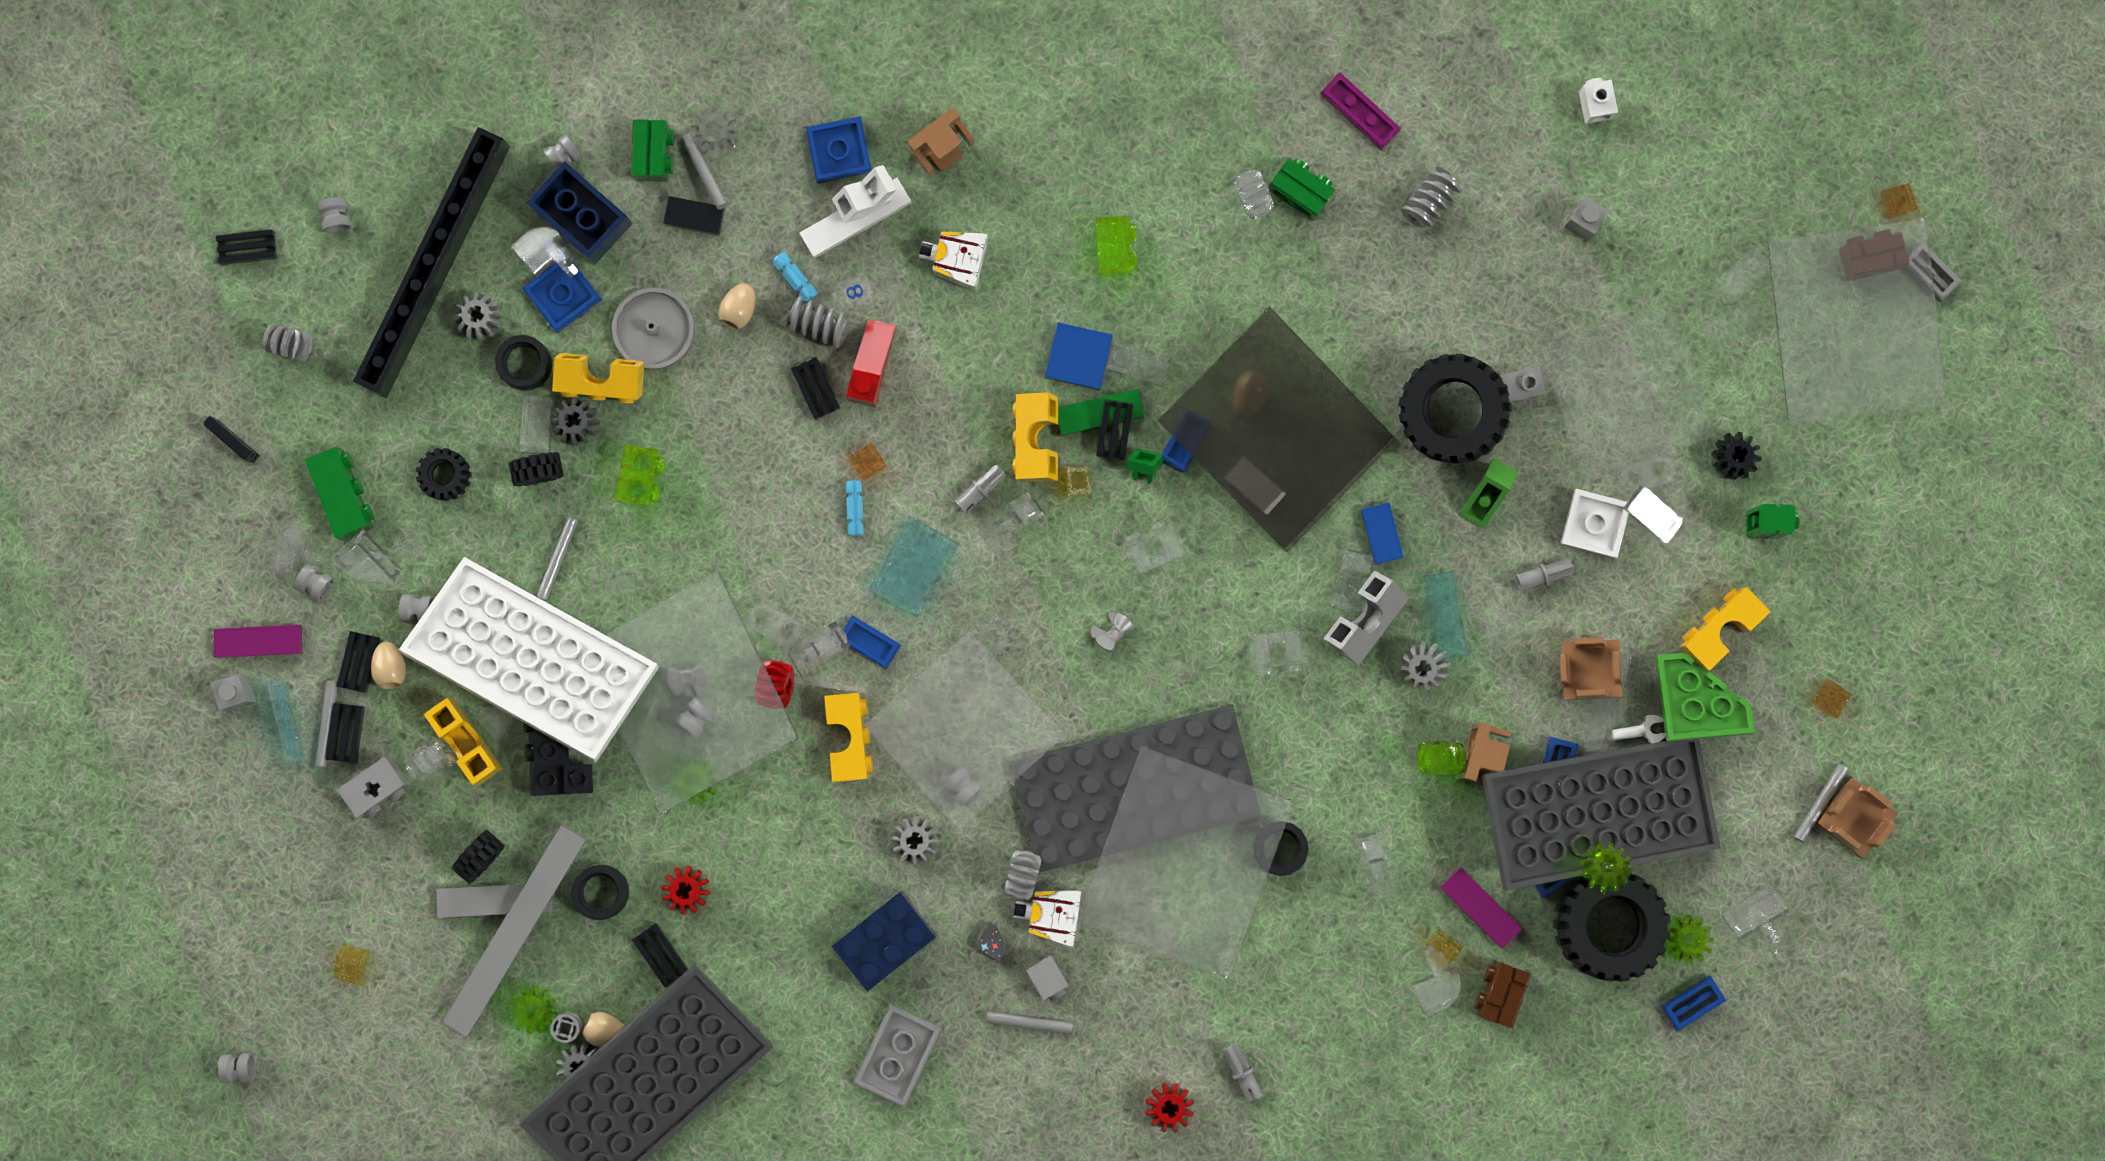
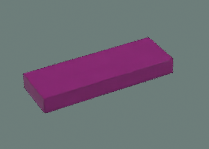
[1320,72,1401,151]
[214,625,303,658]
[1440,867,1523,949]

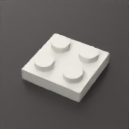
[1560,489,1631,559]

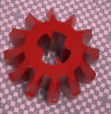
[755,660,795,709]
[661,866,711,915]
[1145,1083,1194,1133]

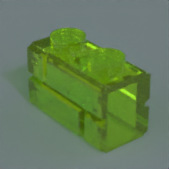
[1096,216,1138,279]

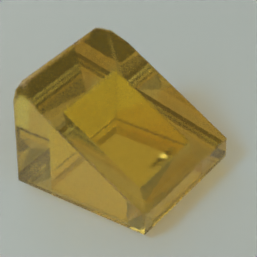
[1056,466,1092,498]
[1421,929,1463,969]
[333,944,371,985]

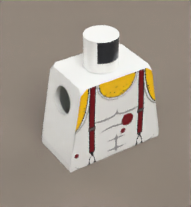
[919,232,988,292]
[1013,890,1081,947]

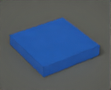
[806,116,872,184]
[522,254,602,334]
[1045,322,1113,391]

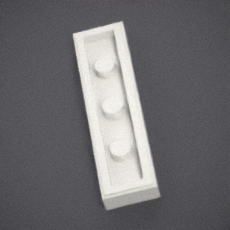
[800,177,912,259]

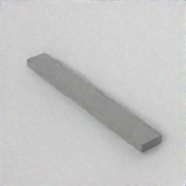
[442,824,587,1037]

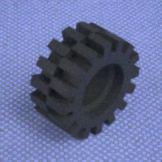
[416,448,472,501]
[508,452,564,487]
[452,830,505,884]

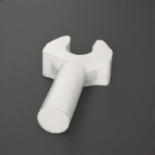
[1611,715,1666,744]

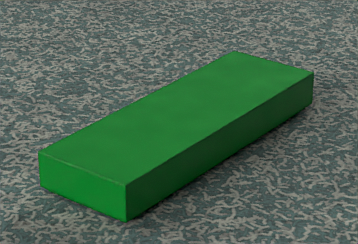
[1058,389,1144,437]

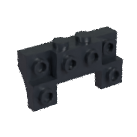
[523,722,593,796]

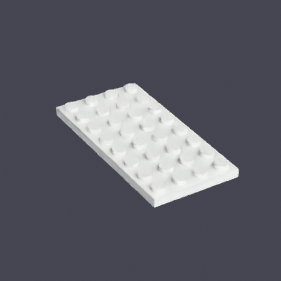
[399,557,658,763]

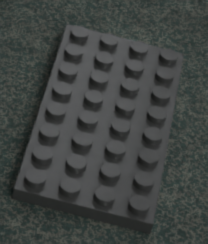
[1011,704,1262,873]
[1481,739,1721,890]
[519,964,773,1161]

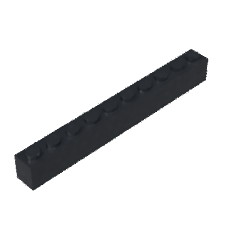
[353,127,510,398]

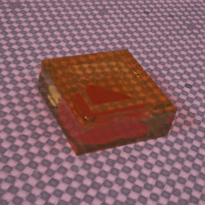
[1880,183,1918,219]
[848,442,887,482]
[1810,679,1852,718]

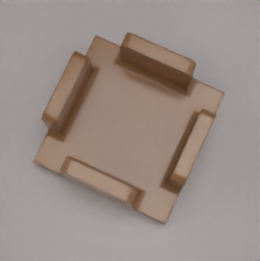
[907,107,975,177]
[1560,637,1623,701]
[1458,722,1511,785]
[1816,777,1898,858]

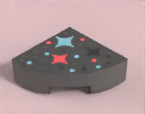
[975,922,1003,962]

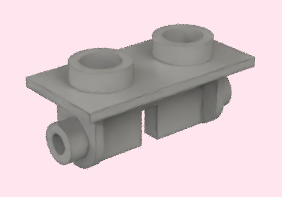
[1500,366,1546,402]

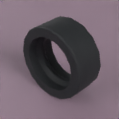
[495,335,552,391]
[1253,821,1309,876]
[572,865,629,920]

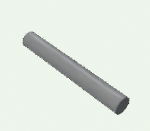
[680,133,728,210]
[537,517,578,600]
[315,681,338,767]
[1794,764,1848,843]
[986,1011,1073,1034]

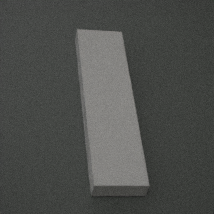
[436,884,554,918]

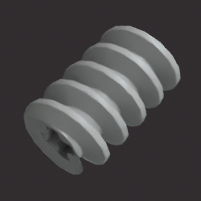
[1401,166,1462,228]
[786,296,850,348]

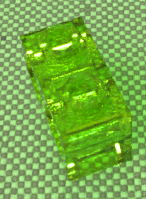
[615,444,666,509]

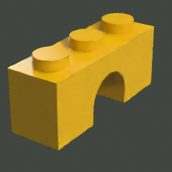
[552,353,645,403]
[1013,392,1058,482]
[1679,587,1771,671]
[824,693,873,782]
[424,698,503,786]

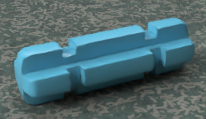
[773,252,817,302]
[846,480,864,537]

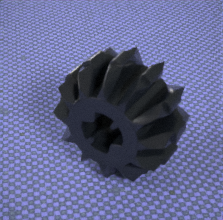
[1711,432,1762,481]

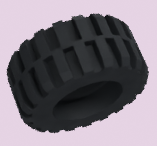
[1398,354,1512,464]
[1553,870,1671,982]

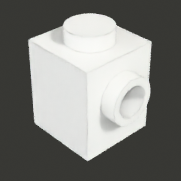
[1579,78,1618,124]

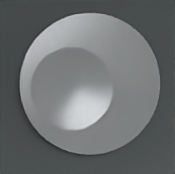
[612,288,695,370]

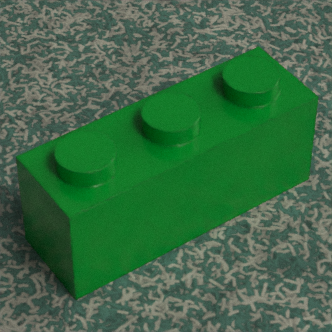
[304,446,375,541]

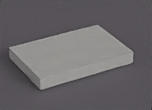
[853,1003,942,1108]

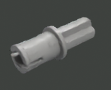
[955,465,1006,514]
[1515,559,1574,592]
[1223,1044,1263,1102]

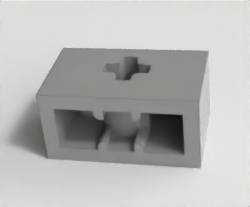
[337,756,410,819]

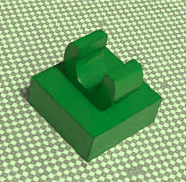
[1126,448,1164,484]

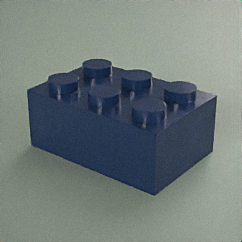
[526,161,633,265]
[832,891,937,992]

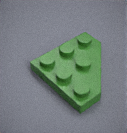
[1655,653,1755,742]

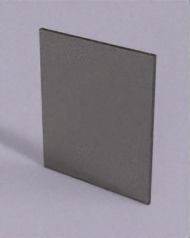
[1157,307,1397,552]

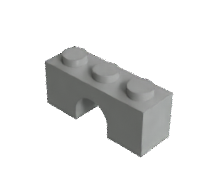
[1323,570,1410,666]

